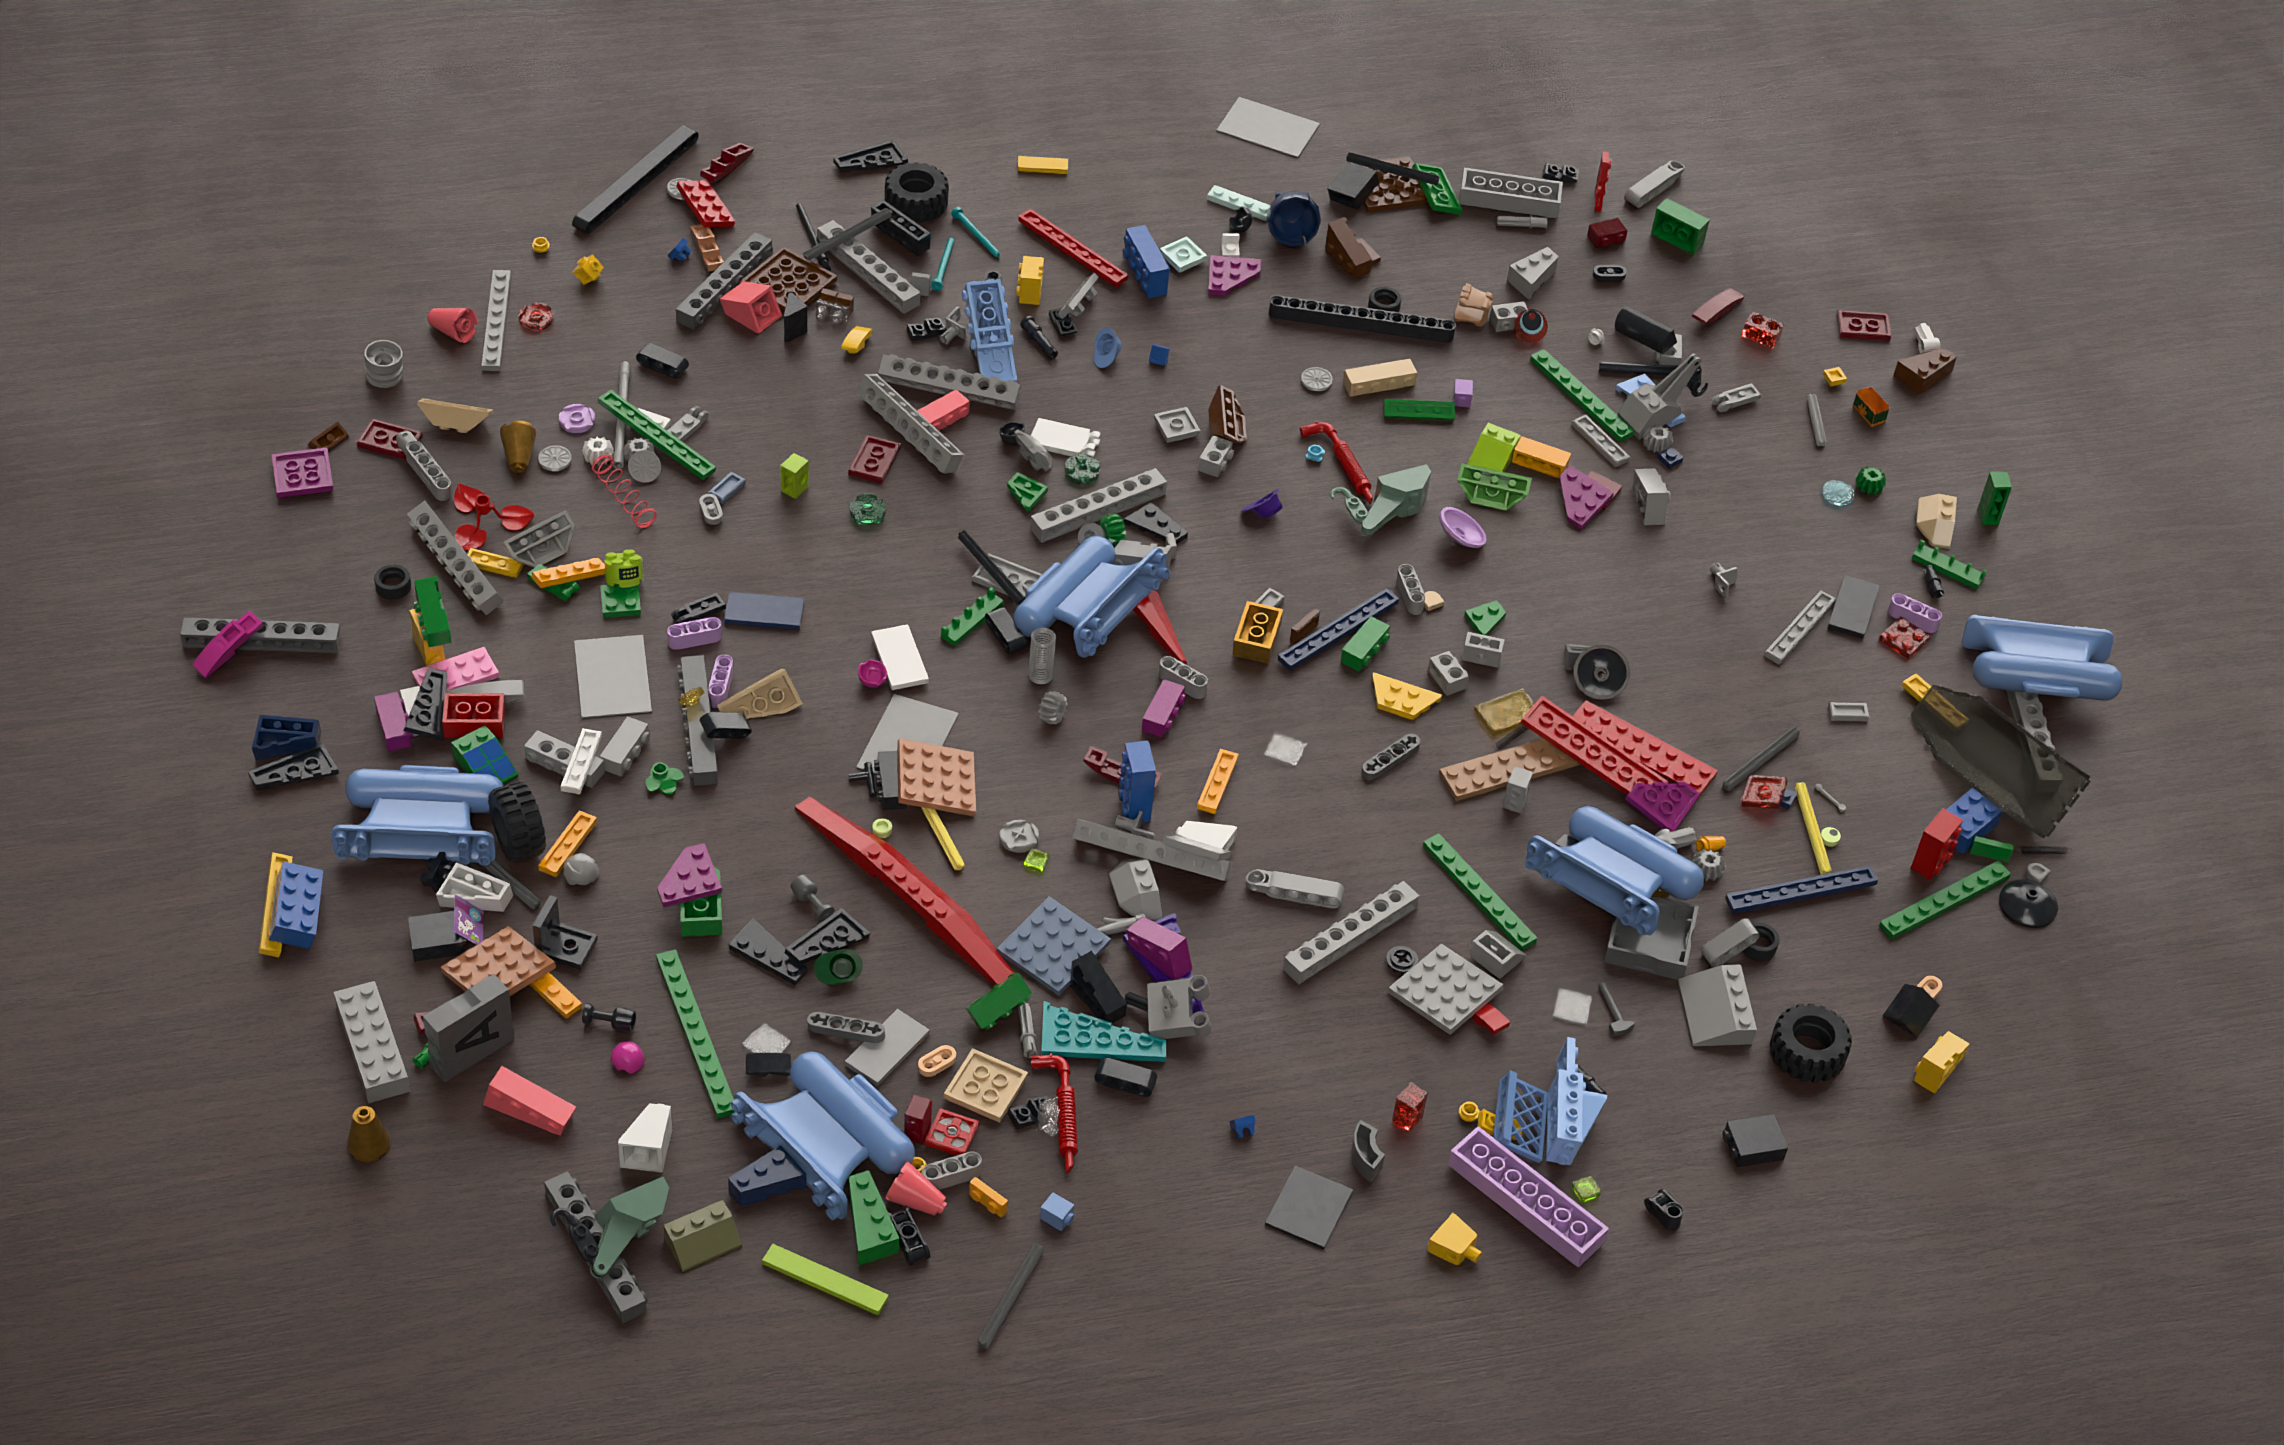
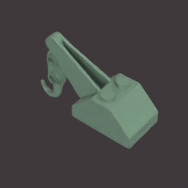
[1330,464,1431,535]

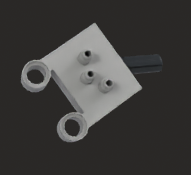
[1125,975,1212,1039]

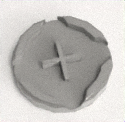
[1000,820,1039,853]

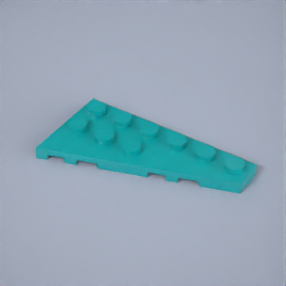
[1041,1001,1166,1062]

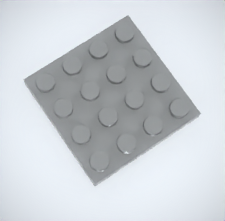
[1388,944,1503,1035]

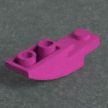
[192,610,264,679]

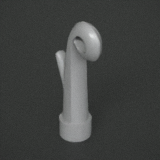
[1097,913,1146,935]

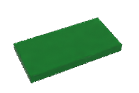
[1412,163,1463,215]

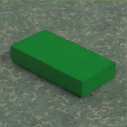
[1970,836,2014,862]

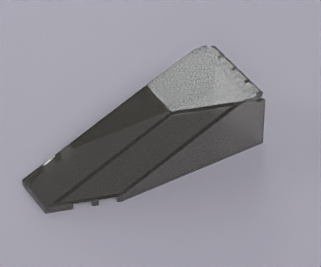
[1911,685,2091,839]

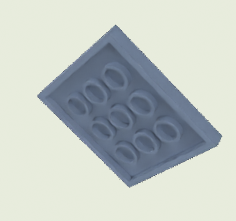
[997,896,1111,996]

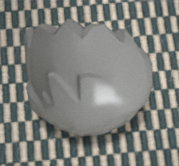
[563,853,599,885]

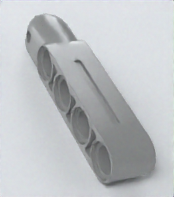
[1624,161,1685,208]
[396,431,451,501]
[1245,869,1344,908]

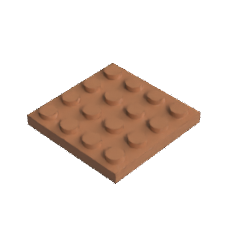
[897,738,976,816]
[441,926,556,996]

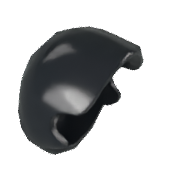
[1229,206,1253,232]
[999,421,1027,445]

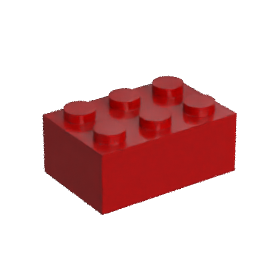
[442,693,506,738]
[1911,808,1963,880]

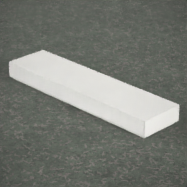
[560,728,602,794]

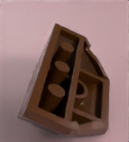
[1208,385,1247,443]

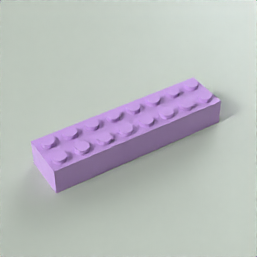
[1448,1126,1609,1268]

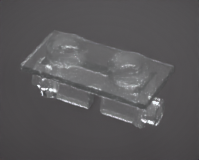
[1037,1096,1060,1136]

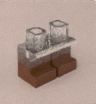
[816,288,854,325]

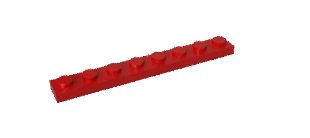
[1018,208,1128,287]

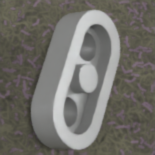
[699,494,723,525]

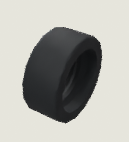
[1368,287,1402,312]
[374,564,411,600]
[1742,922,1779,961]

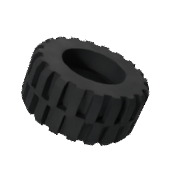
[884,162,949,223]
[488,782,546,862]
[1769,1003,1852,1083]

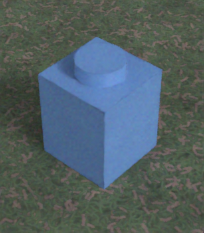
[1040,1192,1075,1231]

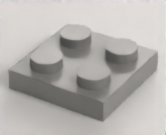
[1154,407,1200,443]

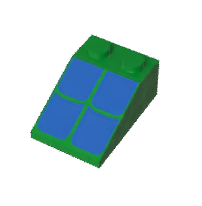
[451,725,519,785]

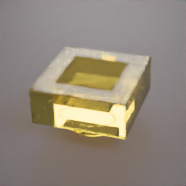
[678,687,705,706]

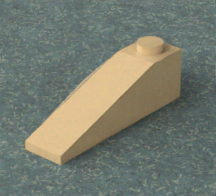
[717,669,803,719]

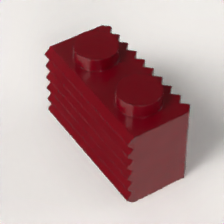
[1587,217,1628,248]
[904,1095,933,1144]

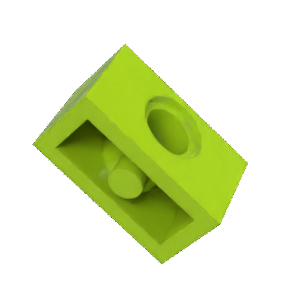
[781,453,809,499]

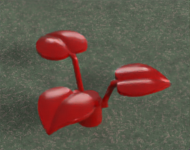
[454,483,535,551]

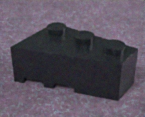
[1070,950,1127,1023]

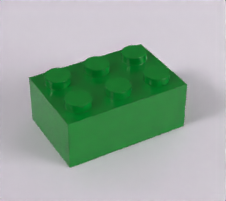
[1651,198,1709,255]
[680,872,722,937]

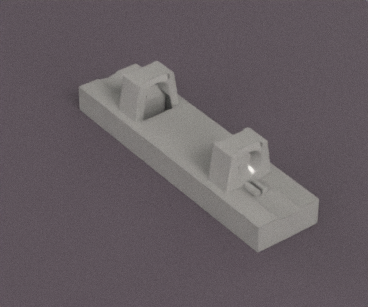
[1058,273,1099,319]

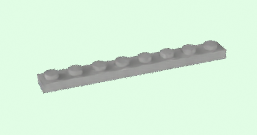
[482,270,511,371]

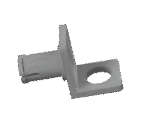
[940,306,966,345]
[1710,563,1738,598]
[1115,811,1155,840]

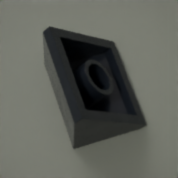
[784,293,808,342]
[1883,984,1940,1038]

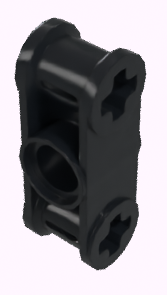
[888,1205,930,1266]

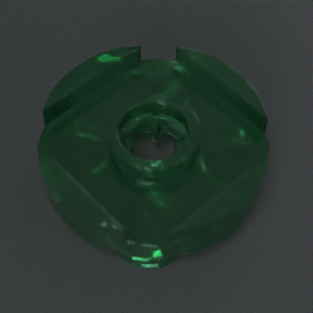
[1064,452,1100,485]
[850,493,886,525]

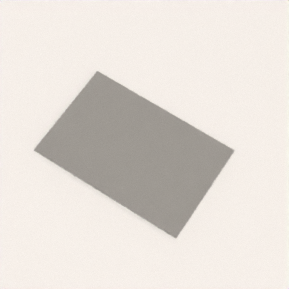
[1217,97,1320,158]
[574,635,652,718]
[856,694,959,774]

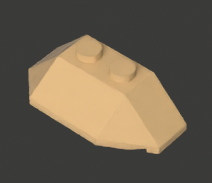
[417,398,493,433]
[1916,494,1957,549]

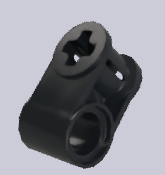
[1644,1189,1684,1230]

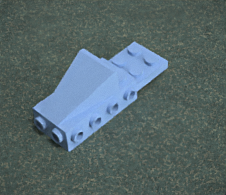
[962,279,1017,382]
[1546,1037,1607,1165]

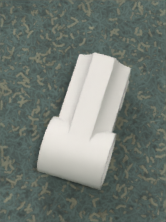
[1914,323,1940,354]

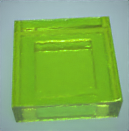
[1024,848,1050,872]
[1572,1176,1601,1202]

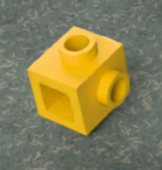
[572,254,604,285]

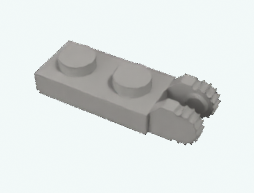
[1711,383,1761,412]
[667,406,709,442]

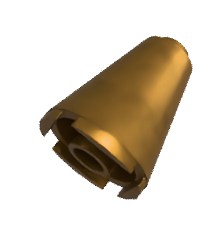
[500,421,537,473]
[347,1106,391,1162]

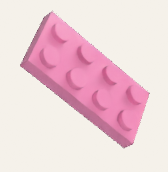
[412,647,499,691]

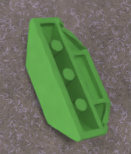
[1457,463,1532,511]

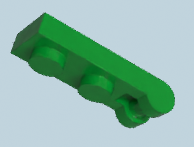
[527,563,580,601]

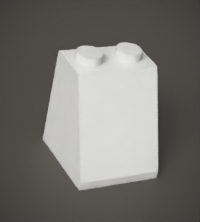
[618,1103,672,1173]

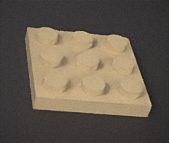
[944,1048,1028,1123]

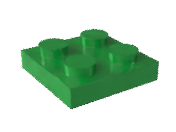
[600,584,641,618]

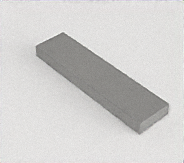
[1571,415,1630,468]

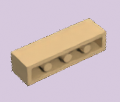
[1343,359,1417,397]

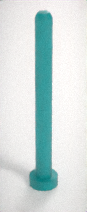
[951,207,1000,257]
[931,237,954,291]

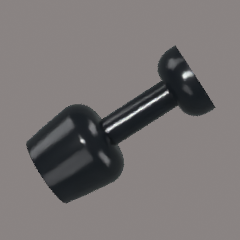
[582,1003,636,1032]

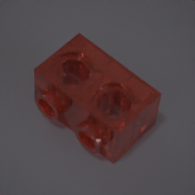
[1742,312,1784,348]
[1392,1082,1428,1133]

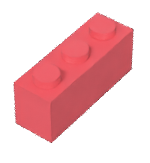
[918,390,970,431]

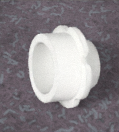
[1588,328,1604,345]

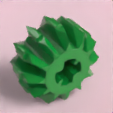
[1855,466,1886,495]
[1100,514,1126,545]

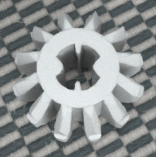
[582,436,614,466]

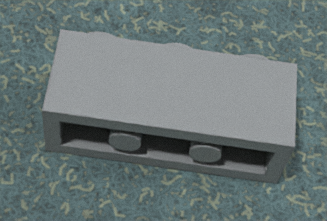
[600,716,650,777]

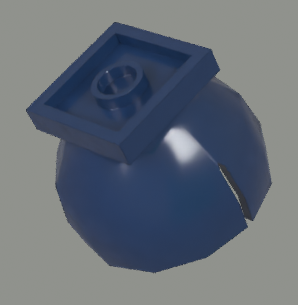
[1267,191,1321,247]

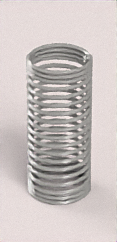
[1028,628,1056,684]

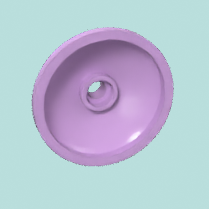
[1439,507,1487,548]

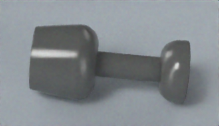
[790,875,835,922]

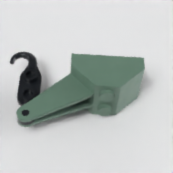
[550,1177,669,1278]

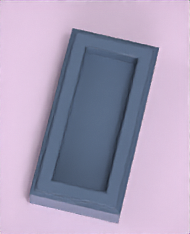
[708,472,746,504]

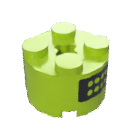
[604,550,643,588]

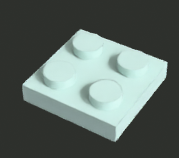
[1160,237,1207,273]

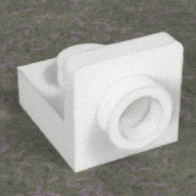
[1221,233,1240,258]

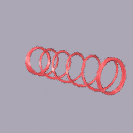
[592,454,657,528]

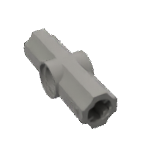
[1655,827,1697,849]

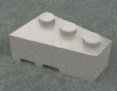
[1507,247,1559,299]
[1633,468,1671,525]
[1112,540,1172,585]

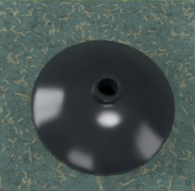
[1573,645,1630,700]
[1999,879,2058,928]

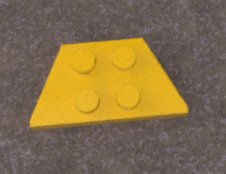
[1372,672,1442,720]

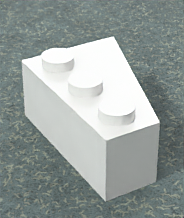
[436,862,513,912]

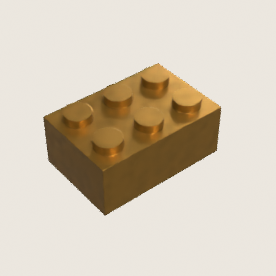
[1232,601,1283,664]

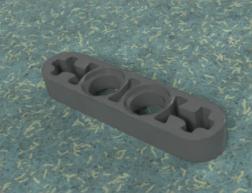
[1361,734,1420,780]
[807,1012,885,1043]

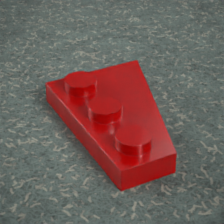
[1594,151,1612,212]

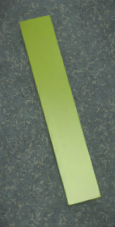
[762,1244,889,1315]

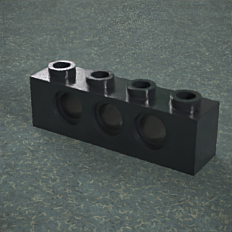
[871,200,931,256]

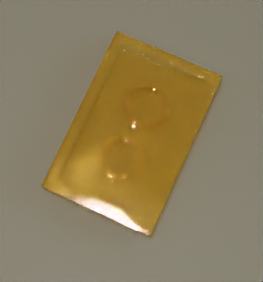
[1474,688,1534,736]

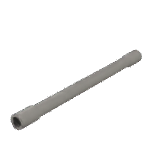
[613,361,631,469]

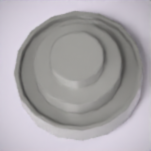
[1078,523,1105,544]

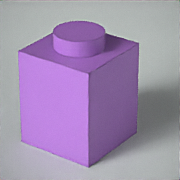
[1453,379,1473,408]

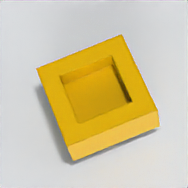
[1823,367,1847,387]

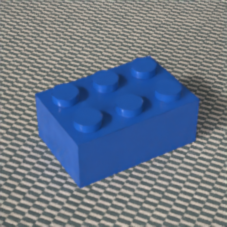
[1946,788,2003,854]

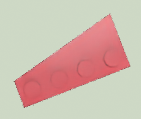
[483,1066,576,1136]

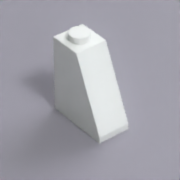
[1175,821,1237,850]

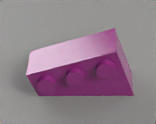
[1126,917,1193,980]

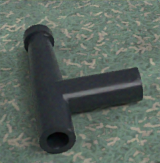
[848,762,877,798]

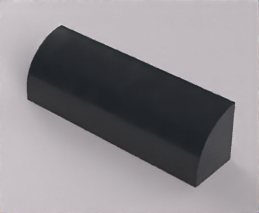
[1615,306,1677,355]

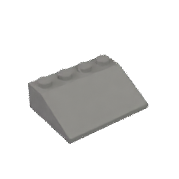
[1678,965,1757,1046]

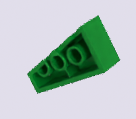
[849,1170,899,1266]

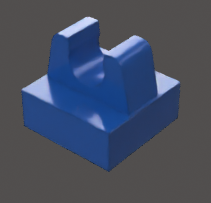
[667,238,691,262]
[1148,344,1170,366]
[1229,1114,1256,1138]

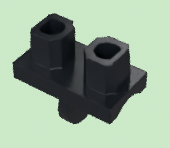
[420,852,454,892]

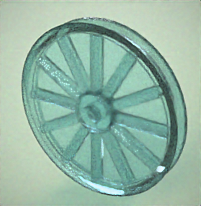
[1822,480,1855,505]

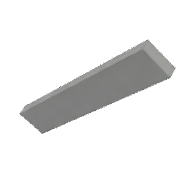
[1764,590,1836,665]

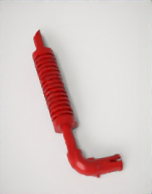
[1299,421,1373,505]
[1031,1053,1078,1174]

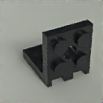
[532,895,598,970]

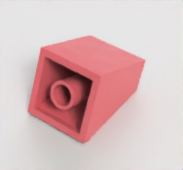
[720,282,782,333]

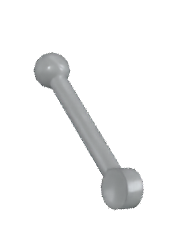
[1815,784,1846,812]

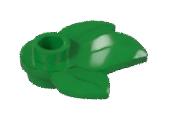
[646,762,684,795]

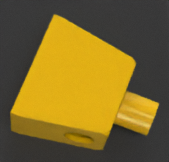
[1427,1213,1482,1265]

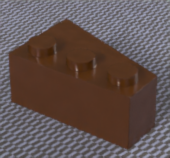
[1325,217,1372,278]
[1893,348,1957,394]

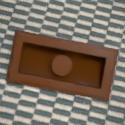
[308,421,349,451]

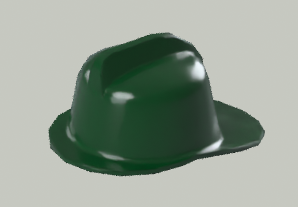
[814,950,863,985]

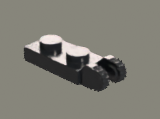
[671,592,726,624]

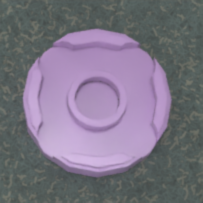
[559,404,595,433]

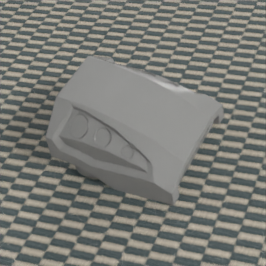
[1014,430,1052,472]

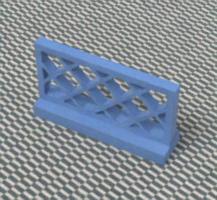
[1493,1070,1548,1163]

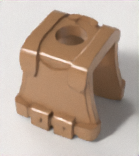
[1454,283,1493,327]

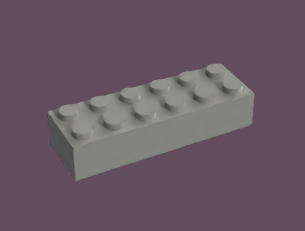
[1459,168,1563,218]
[334,981,410,1103]

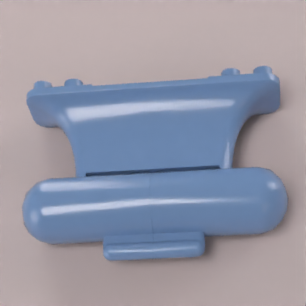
[1013,536,1170,658]
[1962,615,2123,701]
[331,765,503,866]
[1524,806,1704,935]
[730,1051,915,1220]

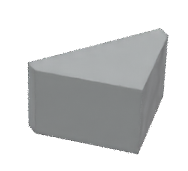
[912,272,933,296]

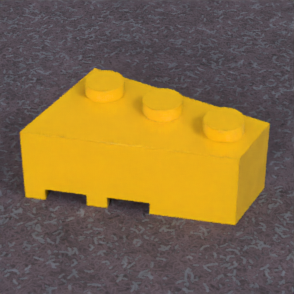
[1016,256,1044,305]
[1914,1031,1969,1094]

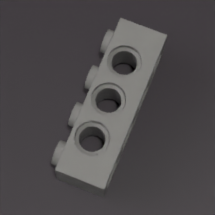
[524,730,605,788]

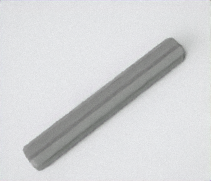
[1807,394,1827,447]

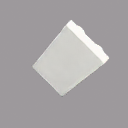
[871,624,929,690]

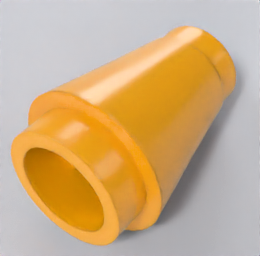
[1696,836,1726,852]

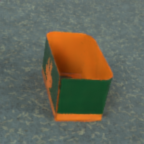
[1852,387,1890,427]

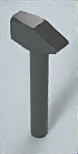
[1598,982,1635,1036]

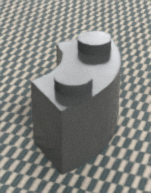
[1351,1120,1385,1183]

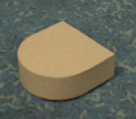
[1424,591,1444,611]

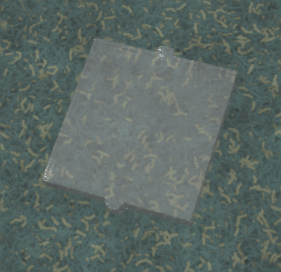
[1264,733,1307,768]
[1553,989,1592,1026]
[742,1023,792,1053]

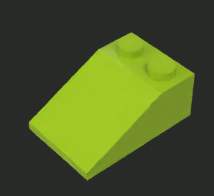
[1467,423,1521,472]

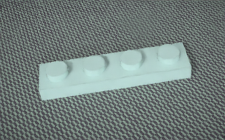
[1207,185,1270,221]

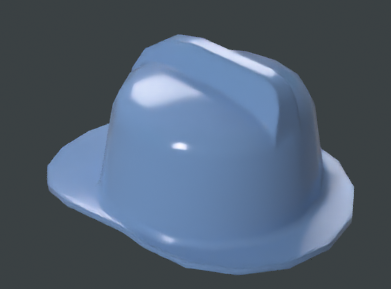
[1094,328,1121,368]

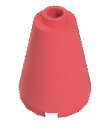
[427,308,478,343]
[885,1162,948,1216]

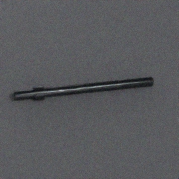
[796,203,831,271]

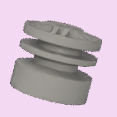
[364,340,403,388]

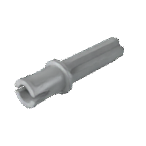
[1497,215,1547,229]
[1018,1003,1037,1058]

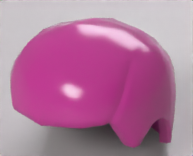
[858,659,887,688]
[610,1042,645,1074]

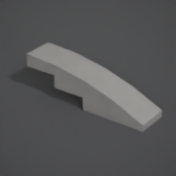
[446,680,525,703]

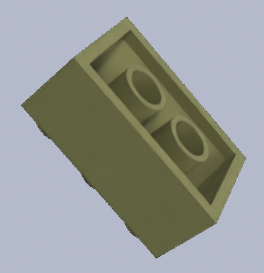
[663,1200,742,1272]

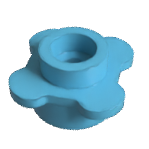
[1305,445,1325,462]

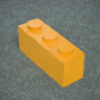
[1512,436,1571,478]

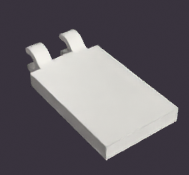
[1031,418,1101,458]

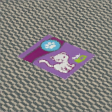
[454,895,484,945]

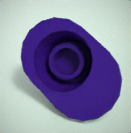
[1241,489,1283,518]

